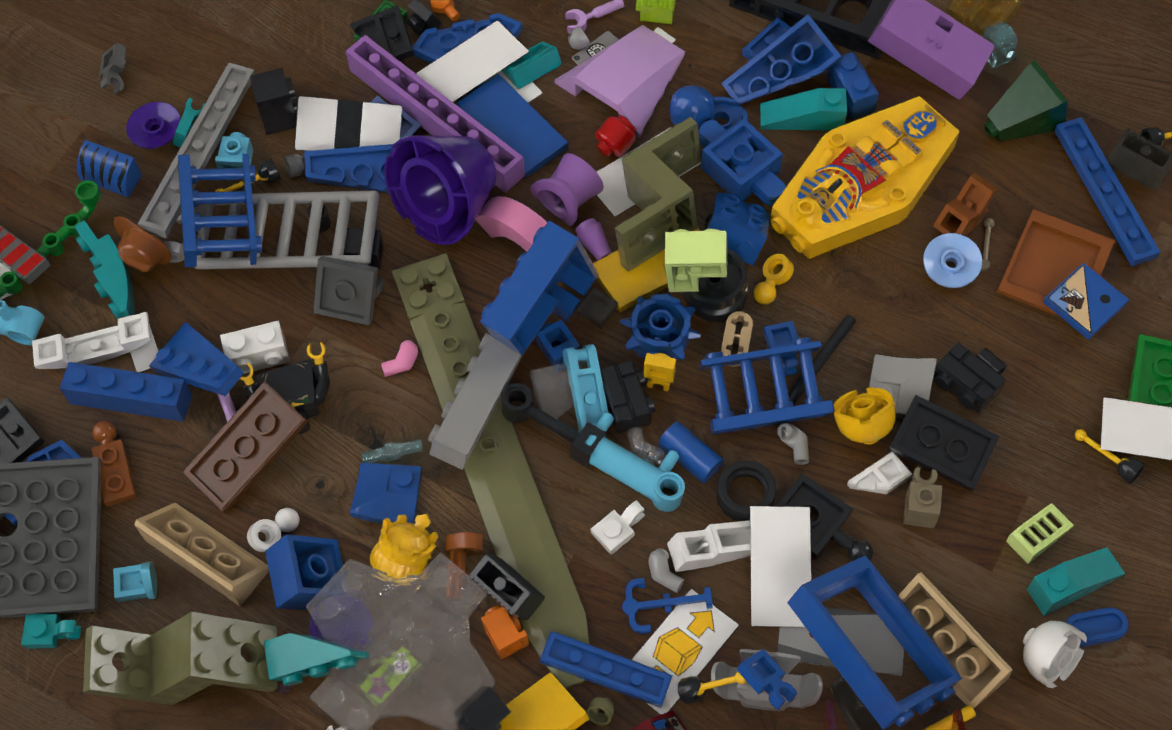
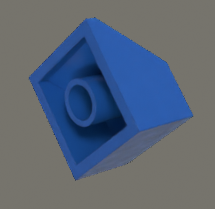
[265,534,349,610]

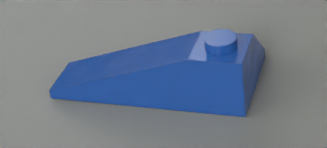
[721,14,842,105]

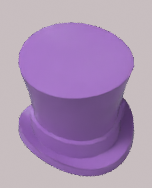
[530,153,604,226]

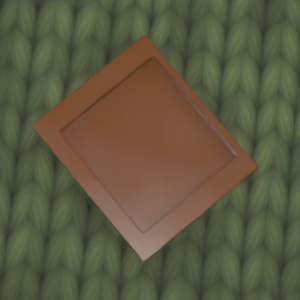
[997,209,1115,318]

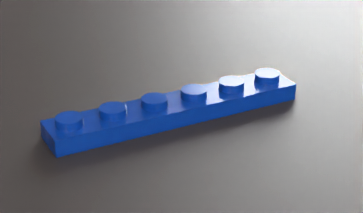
[1054,117,1161,267]

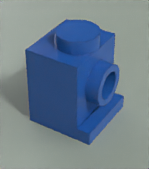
[536,320,580,373]

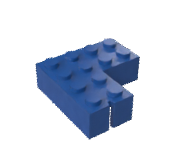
[480,221,599,356]

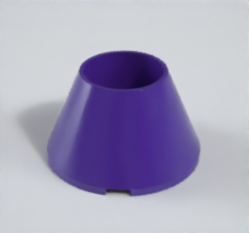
[384,136,496,245]

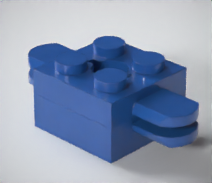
[699,119,785,206]

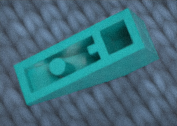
[760,88,847,130]
[1027,547,1125,617]

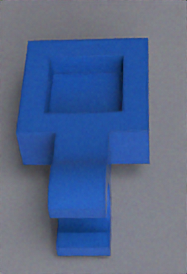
[763,321,799,376]

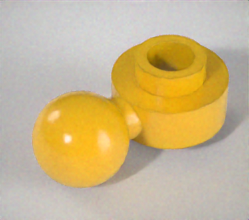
[753,254,794,305]

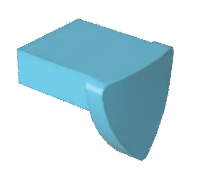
[113,561,158,602]

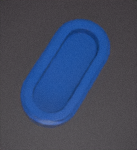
[1065,607,1128,647]

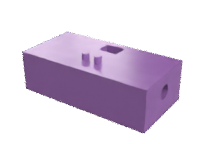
[868,0,995,100]

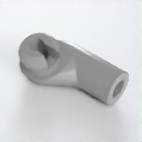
[777,423,809,465]
[648,548,684,593]

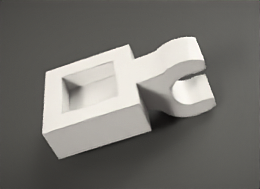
[591,500,645,555]

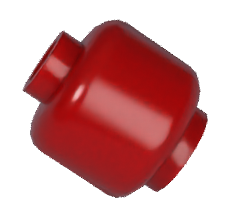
[595,115,636,157]

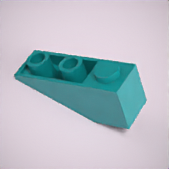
[264,633,369,686]

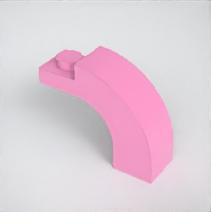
[476,196,547,252]

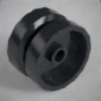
[684,249,748,322]

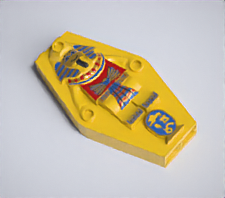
[770,96,959,259]

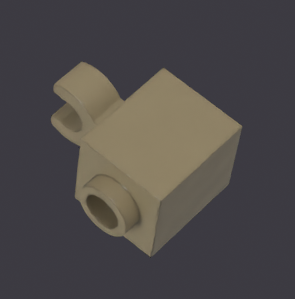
[903,467,942,528]

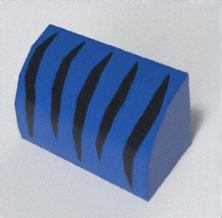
[77,140,142,198]

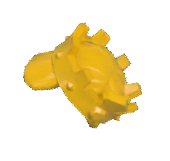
[369,514,438,585]

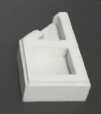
[847,452,912,494]

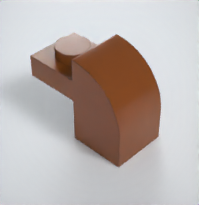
[933,173,998,236]

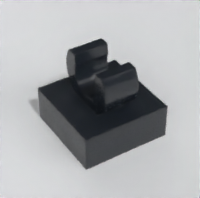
[406,0,442,35]

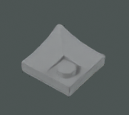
[869,354,937,419]

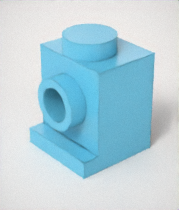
[215,132,254,169]

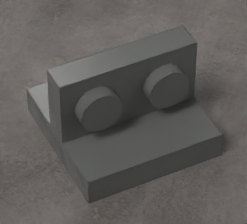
[313,256,385,325]

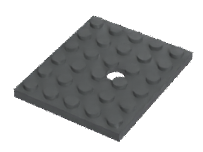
[0,457,102,618]

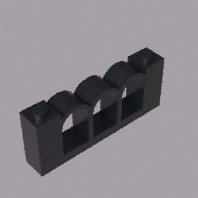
[729,0,892,59]

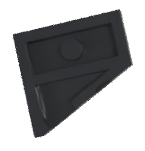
[350,5,415,61]

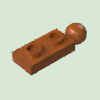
[92,420,137,507]

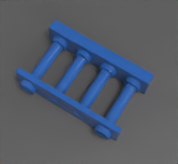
[178,154,262,267]
[698,338,834,435]

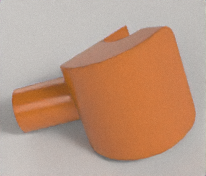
[430,0,460,22]

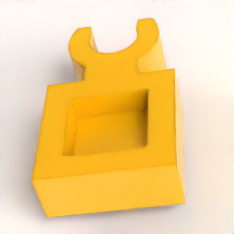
[644,353,676,391]

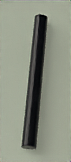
[788,315,856,406]

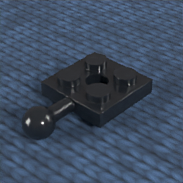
[776,474,873,561]

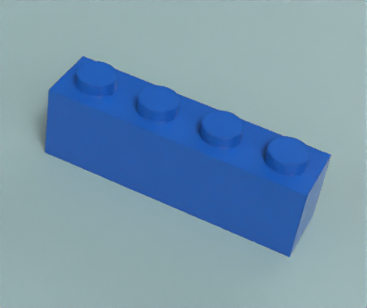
[60,362,192,422]

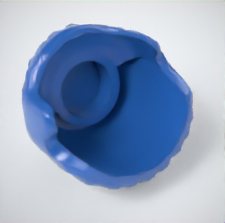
[669,85,714,130]

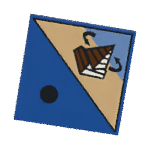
[1043,263,1129,340]

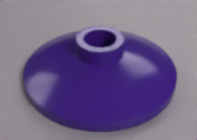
[126,102,181,149]

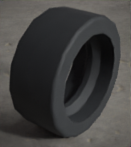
[717,460,777,521]

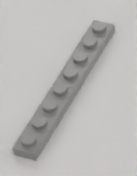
[138,63,255,238]

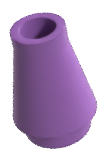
[575,218,612,261]

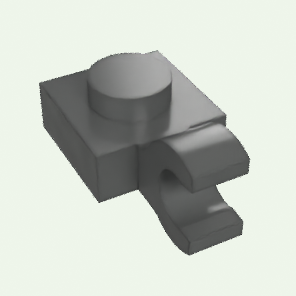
[99,42,127,95]

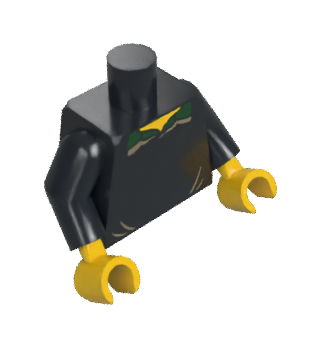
[240,342,330,434]

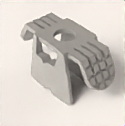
[711,649,823,712]

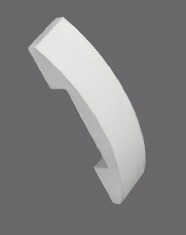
[32,312,151,369]

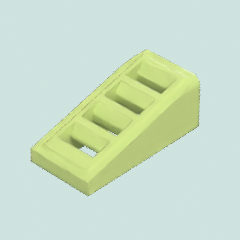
[1006,503,1074,564]

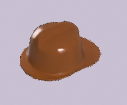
[114,216,172,272]

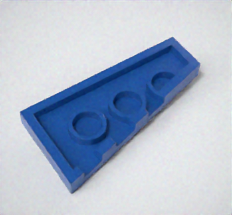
[149,322,244,396]

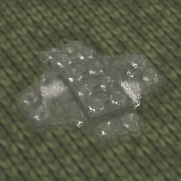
[306,552,496,730]

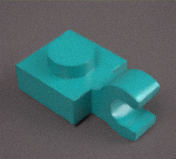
[172,98,205,148]
[21,614,82,649]

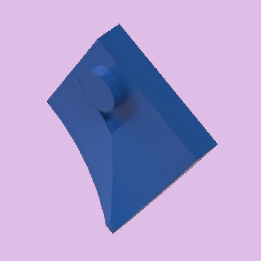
[350,462,422,524]

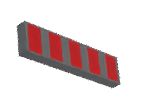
[0,225,51,285]

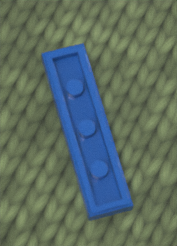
[539,631,673,708]

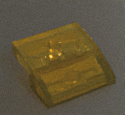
[946,0,1023,39]

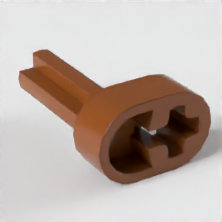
[444,532,485,601]

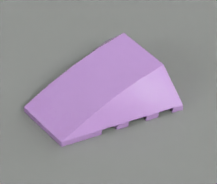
[554,25,685,139]

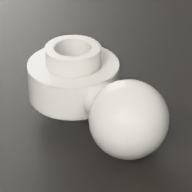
[247,508,300,552]

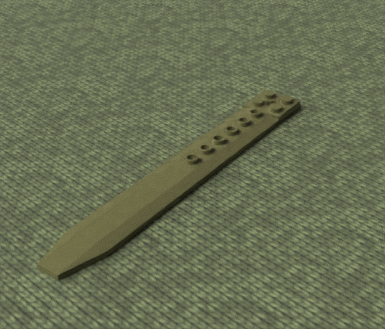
[392,253,589,689]

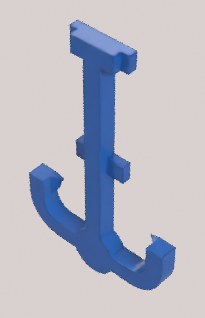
[622,578,713,634]

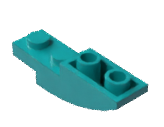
[74,220,135,319]

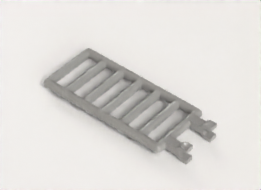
[164,190,380,269]

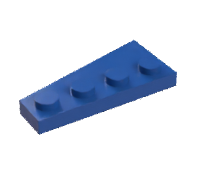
[304,144,393,193]

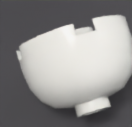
[1023,621,1087,688]

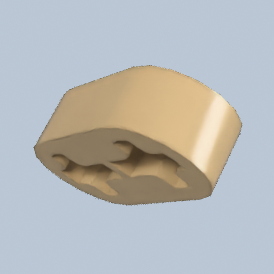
[721,311,753,367]

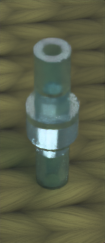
[361,439,423,463]

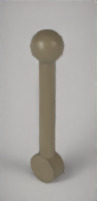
[980,218,995,272]

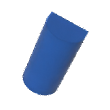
[659,421,724,485]

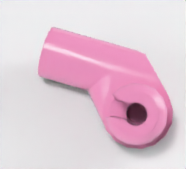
[381,340,418,377]

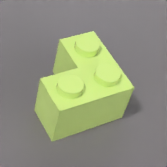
[665,229,727,292]

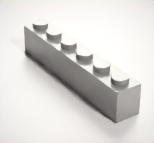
[428,333,524,470]

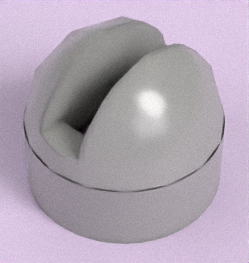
[568,26,591,50]

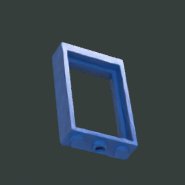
[787,555,962,730]

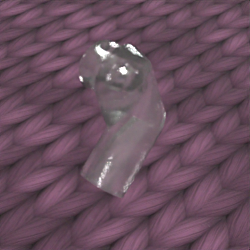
[628,427,664,465]

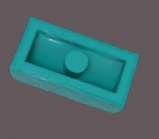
[501,41,562,88]

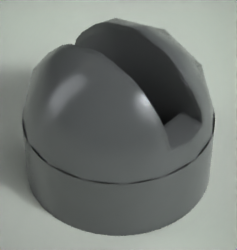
[284,154,305,178]

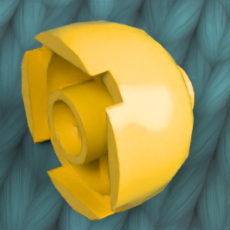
[833,387,896,444]

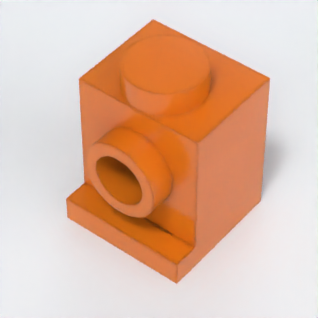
[481,605,529,660]

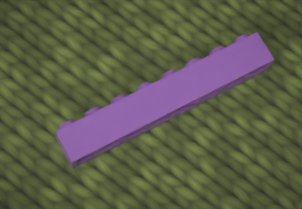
[346,35,525,193]

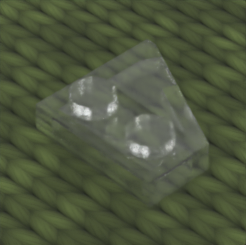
[530,360,587,428]

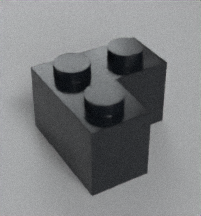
[250,68,298,135]

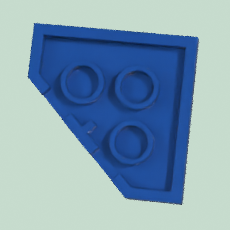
[413,13,523,86]

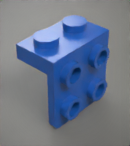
[706,192,770,266]

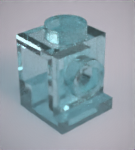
[983,21,1018,68]

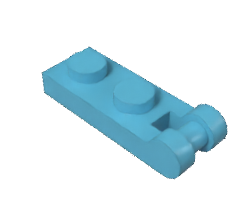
[563,344,611,432]

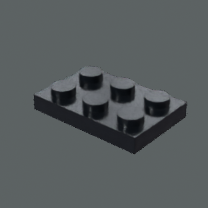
[888,395,999,492]

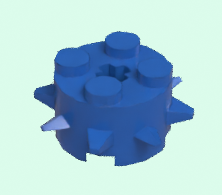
[620,293,701,361]

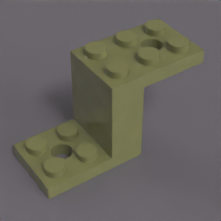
[615,117,702,272]
[83,612,277,705]

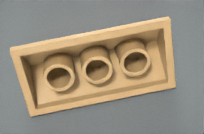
[134,503,269,607]
[898,572,1013,709]

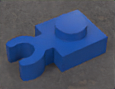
[737,649,797,710]

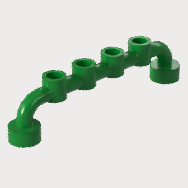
[0,180,101,298]

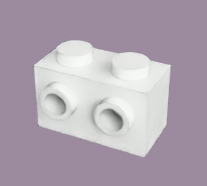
[220,320,290,374]

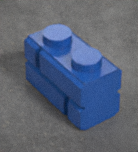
[826,52,879,120]

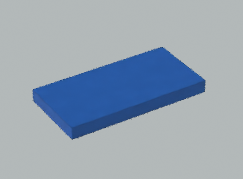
[456,74,569,178]

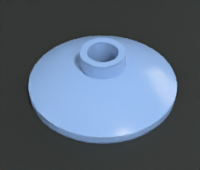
[923,233,982,288]

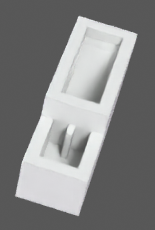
[667,520,751,572]

